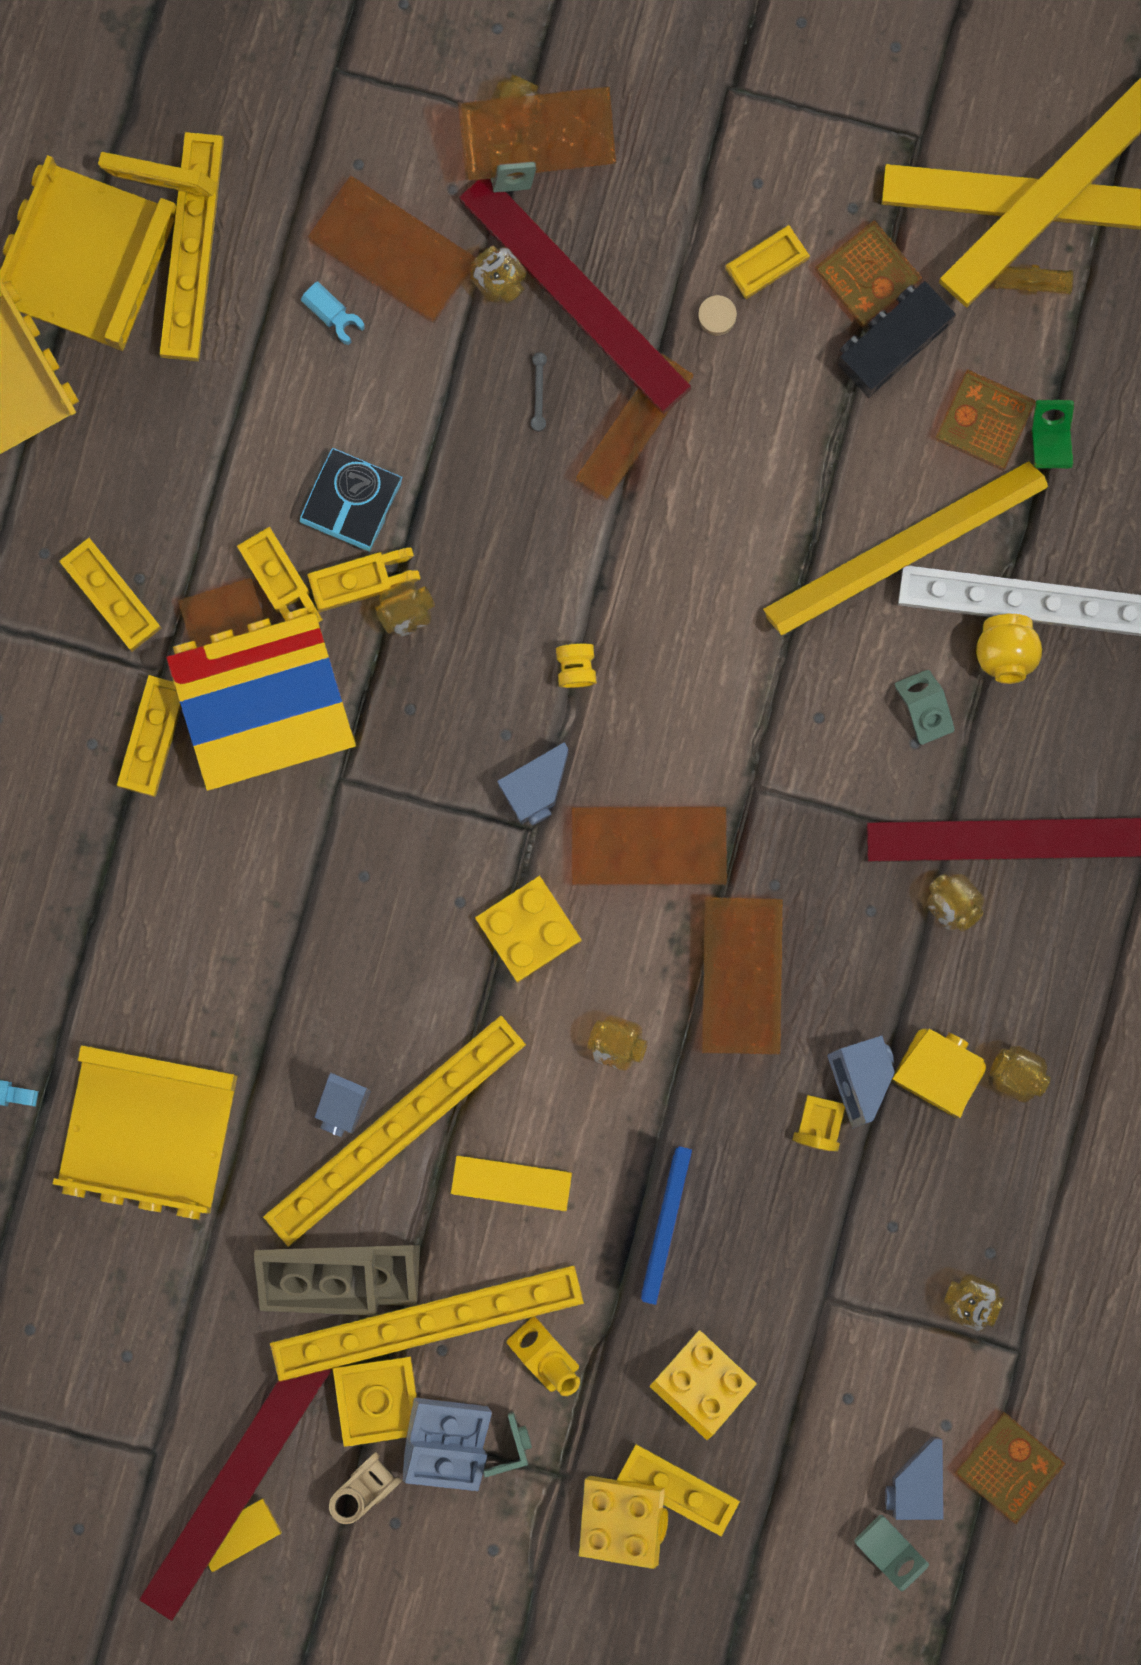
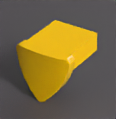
[792,1095,845,1151]

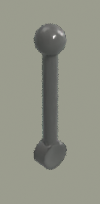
[531,352,547,432]

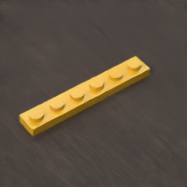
[160,132,224,361]

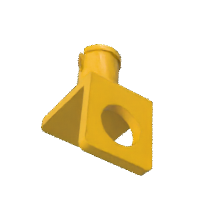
[507,1316,580,1396]

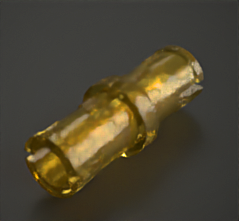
[994,264,1074,295]

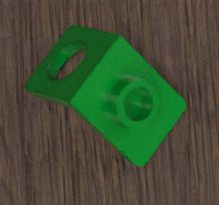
[1031,400,1074,469]

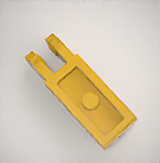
[237,526,323,622]
[307,547,421,613]

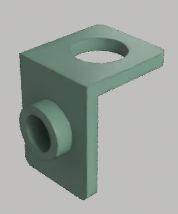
[485,142,536,192]
[894,670,955,745]
[483,1412,532,1478]
[854,1515,929,1592]

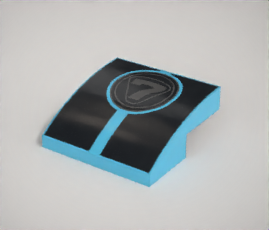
[300,448,402,552]

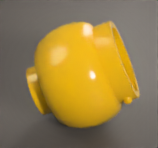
[976,613,1042,684]

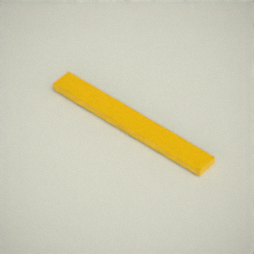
[939,78,1141,308]
[881,164,1141,230]
[763,461,1048,635]
[263,1016,526,1247]
[270,1266,584,1381]

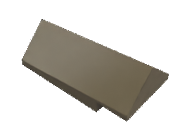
[254,1245,420,1316]

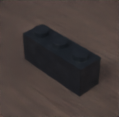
[838,281,956,398]

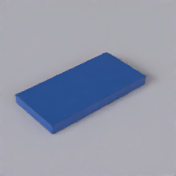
[640,1146,692,1305]

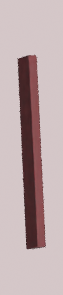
[459,173,692,415]
[866,818,1141,862]
[139,1330,333,1621]

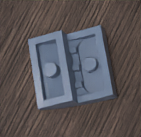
[403,1398,492,1491]

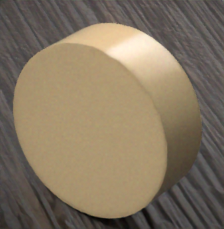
[698,295,737,336]

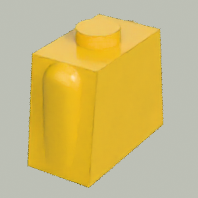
[891,1028,986,1119]

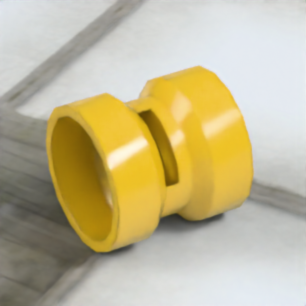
[556,644,597,688]

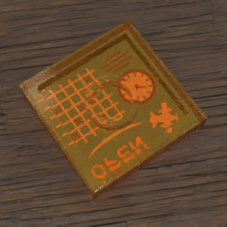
[815,220,922,328]
[934,369,1037,471]
[954,1412,1066,1524]

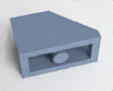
[497,742,569,826]
[827,1036,895,1129]
[315,1073,371,1137]
[885,1437,944,1520]

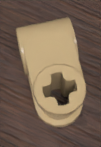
[329,1452,402,1524]

